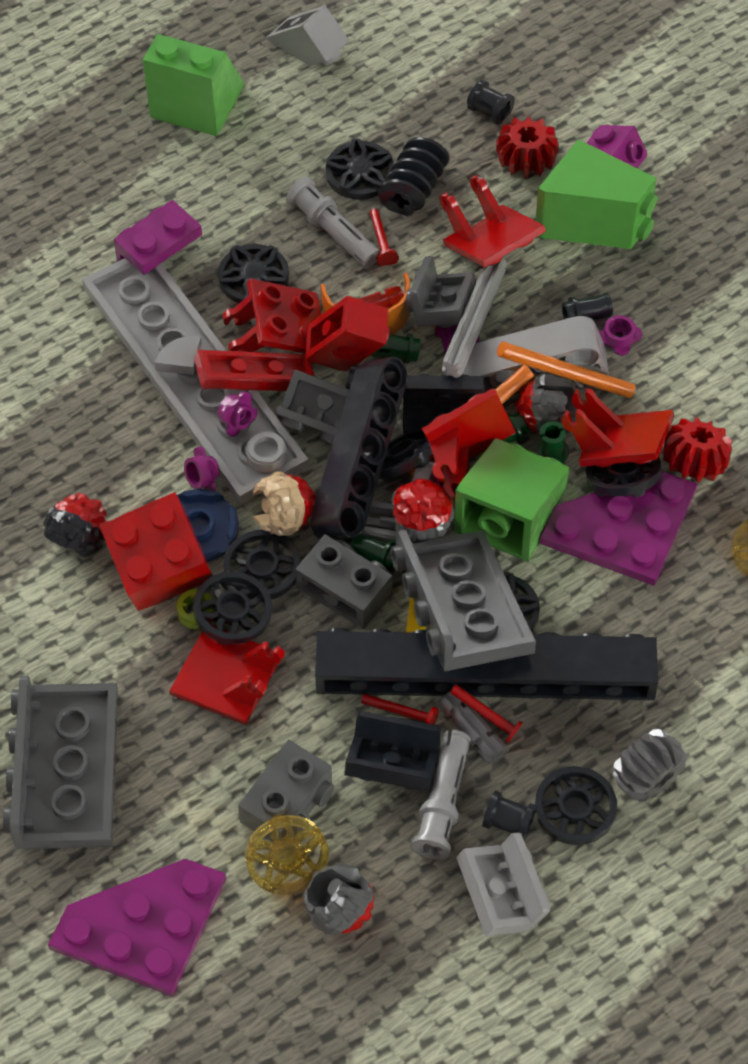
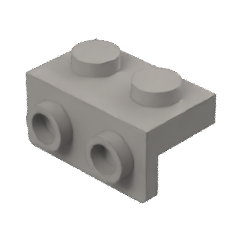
[456,833,550,937]

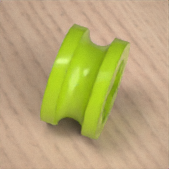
[176,589,214,630]

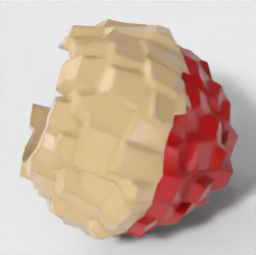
[252,471,316,536]

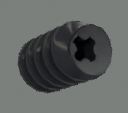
[378,137,450,217]

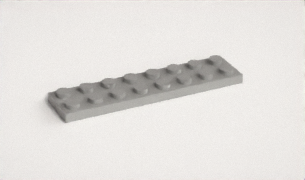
[82,258,309,505]

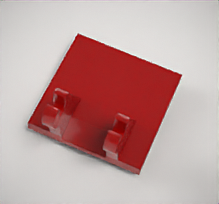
[439,175,546,267]
[222,278,321,354]
[422,388,516,501]
[562,388,675,467]
[169,625,285,725]

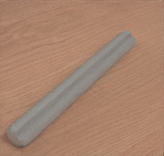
[441,258,507,378]

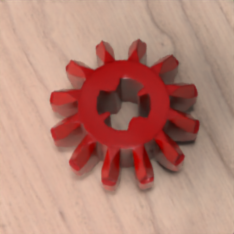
[496,115,559,179]
[663,417,732,483]

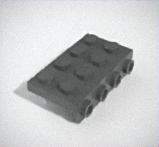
[391,530,536,671]
[3,676,118,849]

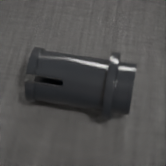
[561,292,613,320]

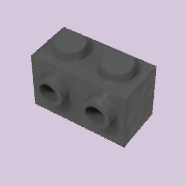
[295,534,392,629]
[238,739,334,849]

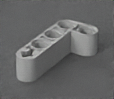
[450,316,609,393]

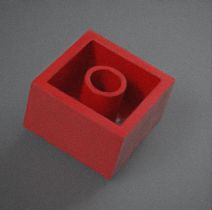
[99,492,213,611]

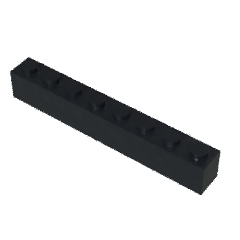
[315,628,658,701]

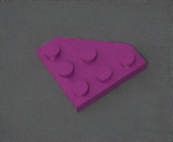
[540,471,698,586]
[48,858,227,996]

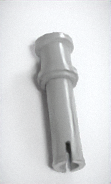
[286,177,381,270]
[411,730,471,860]

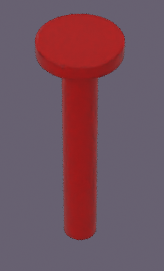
[369,209,399,266]
[450,684,523,743]
[361,694,439,725]

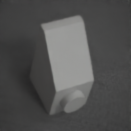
[266,5,349,66]

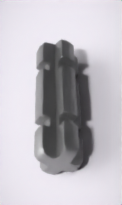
[439,692,506,763]

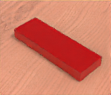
[194,350,315,391]

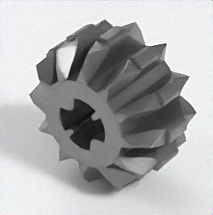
[612,728,688,802]

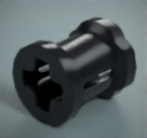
[467,79,515,125]
[482,790,537,842]

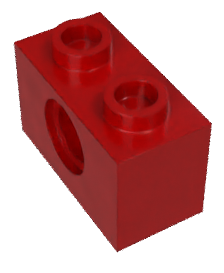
[305,295,390,371]

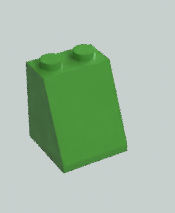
[143,34,244,136]
[536,139,658,249]
[454,438,570,562]

